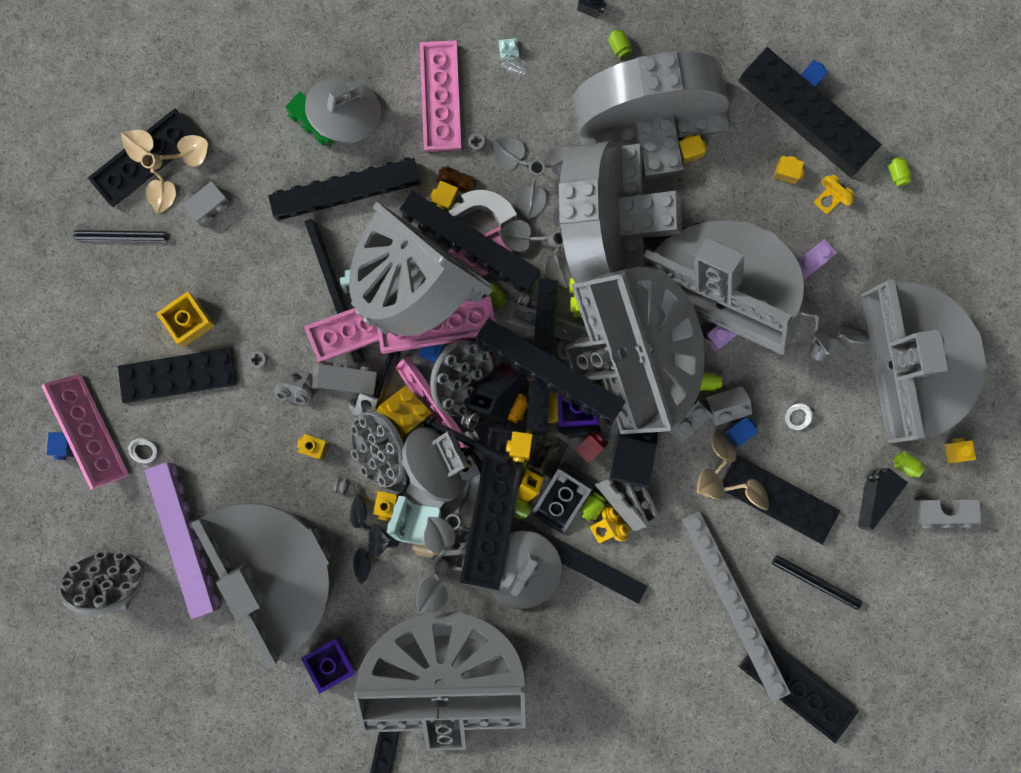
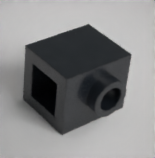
[577,0,607,19]
[459,447,482,481]

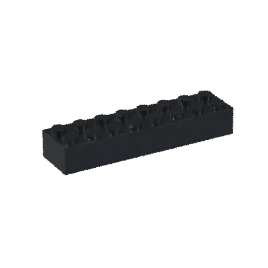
[738,47,882,178]

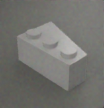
[311,361,377,396]
[595,478,661,531]

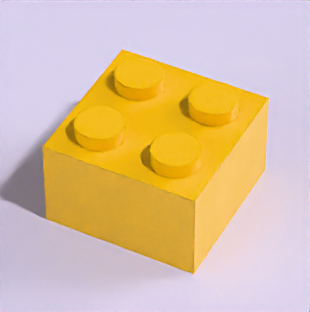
[156,291,215,347]
[376,385,432,441]

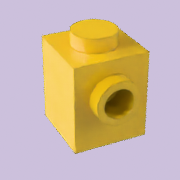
[678,135,707,165]
[773,156,805,184]
[430,181,459,212]
[506,432,533,463]
[297,434,329,460]
[945,438,976,463]
[517,469,544,502]
[373,491,399,521]

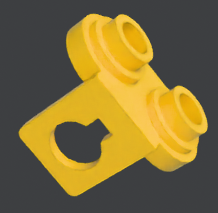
[814,175,854,214]
[590,505,630,543]

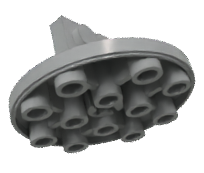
[305,77,381,143]
[430,340,494,417]
[350,411,406,488]
[401,427,469,502]
[488,530,562,609]
[59,551,143,615]

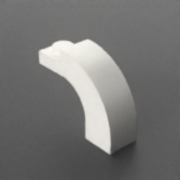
[449,190,517,228]

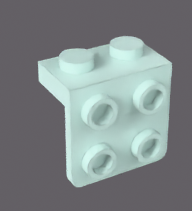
[387,496,441,545]

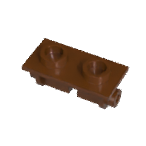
[437,166,477,193]

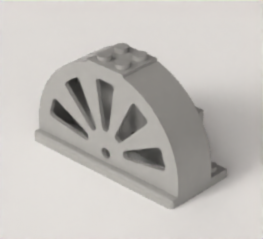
[572,51,730,182]
[559,140,682,283]
[349,202,493,336]
[643,221,804,355]
[563,267,705,434]
[861,280,987,443]
[191,503,331,669]
[354,611,526,751]

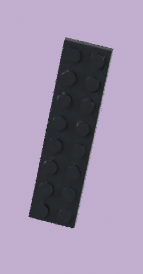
[460,426,523,590]

